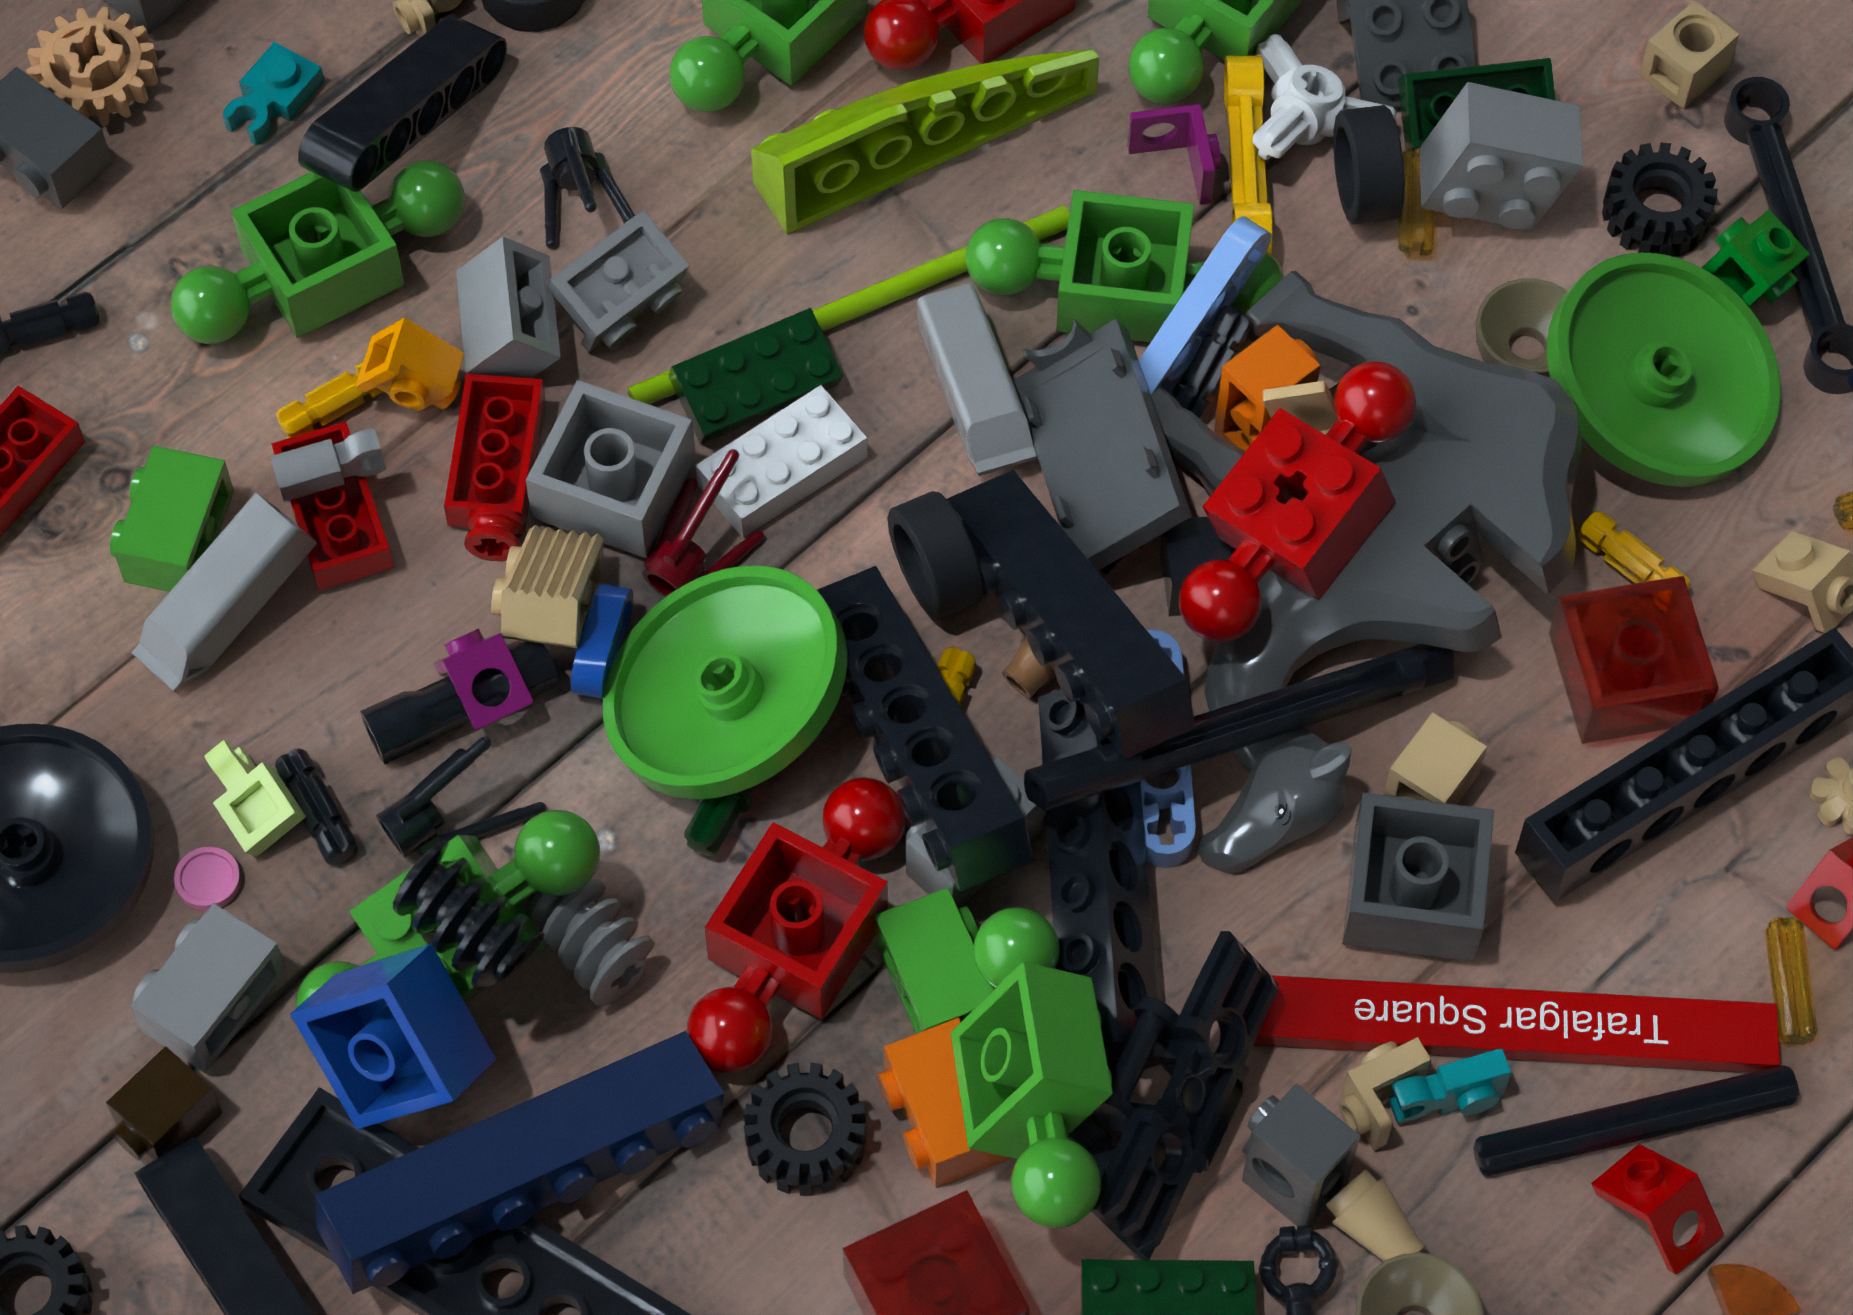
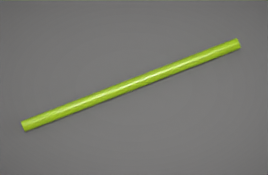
[627,205,1070,405]

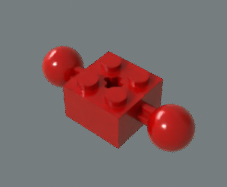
[864,0,1075,71]
[1179,361,1416,642]
[686,777,906,1073]

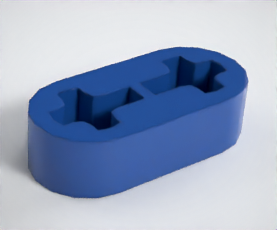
[571,583,633,699]

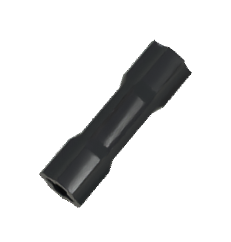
[360,640,560,764]

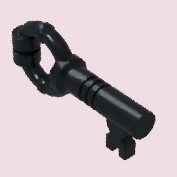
[1258,1224,1339,1315]

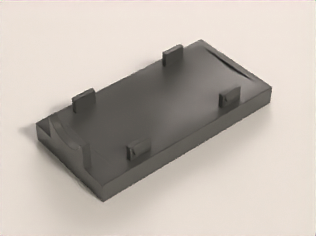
[1014,319,1192,571]

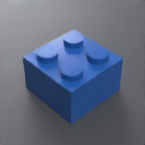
[290,943,497,1129]

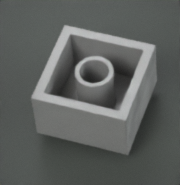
[1419,82,1583,231]
[526,380,696,558]

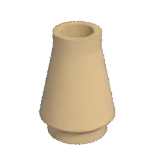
[1326,1169,1426,1261]

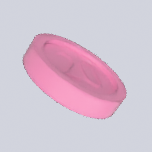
[174,847,241,911]

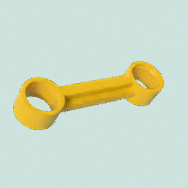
[1223,56,1272,255]

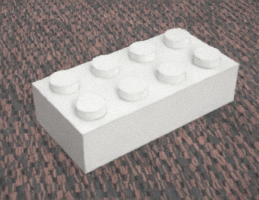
[696,385,868,538]

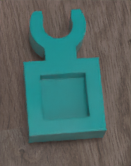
[223,41,325,145]
[1388,1048,1511,1124]

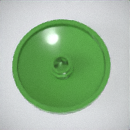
[1547,253,1781,487]
[603,566,847,799]

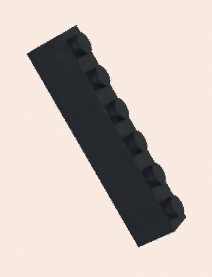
[947,470,1195,759]

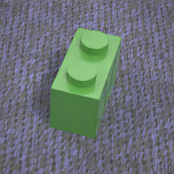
[110,445,234,592]
[874,888,995,1034]

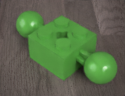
[669,0,868,112]
[1128,0,1303,104]
[170,160,465,344]
[965,190,1284,342]
[296,810,600,1008]
[950,907,1113,1228]

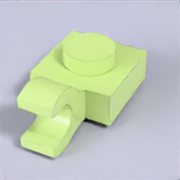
[205,740,306,857]

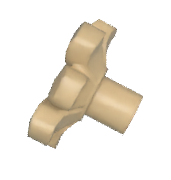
[1809,757,1853,835]

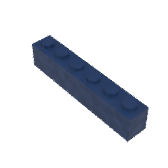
[315,1031,725,1294]

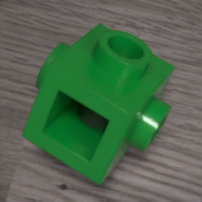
[1701,209,1810,307]

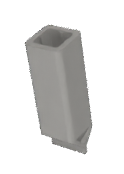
[917,283,1037,476]
[131,492,317,692]

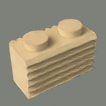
[491,525,604,648]

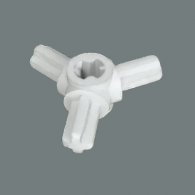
[1252,34,1396,160]

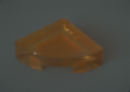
[1707,1264,1801,1315]

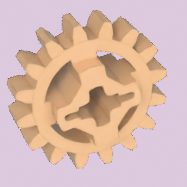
[26,7,159,126]

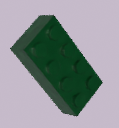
[1397,58,1556,152]
[668,307,843,444]
[1080,1259,1256,1315]

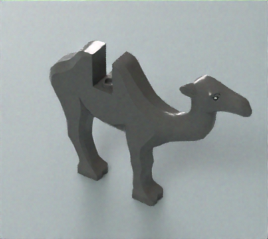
[1151,271,1582,873]

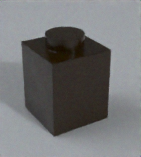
[106,1046,223,1160]

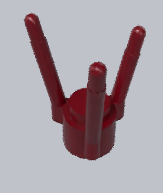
[642,449,765,597]

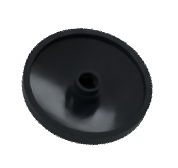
[0,723,154,973]

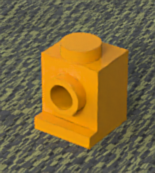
[355,317,464,412]

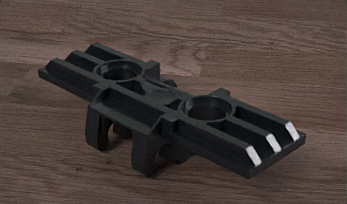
[1091,931,1279,1260]

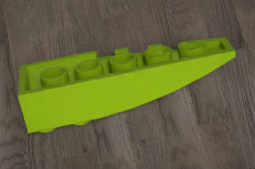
[751,49,1099,234]

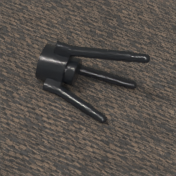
[540,127,635,249]
[376,737,547,858]

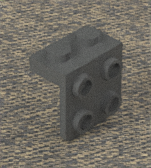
[1336,0,1476,108]

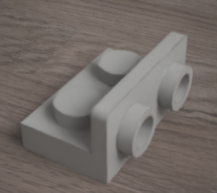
[547,210,690,353]

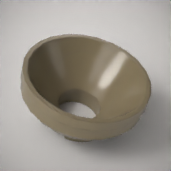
[1475,278,1567,377]
[1355,1253,1483,1315]

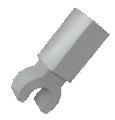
[270,429,386,502]

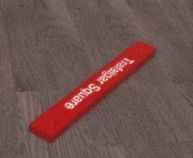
[1254,975,1780,1073]

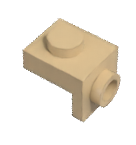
[1752,531,1853,633]
[1339,1037,1431,1151]

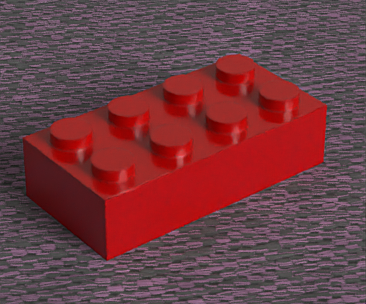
[444,373,546,532]
[0,385,85,537]
[271,421,394,591]

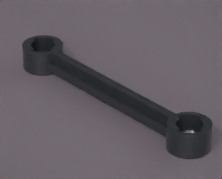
[1724,77,1853,394]

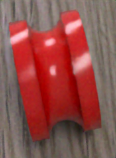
[464,506,525,561]

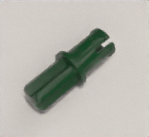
[684,786,755,856]

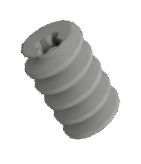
[521,879,654,1006]

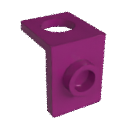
[1127,104,1221,204]
[434,628,533,730]

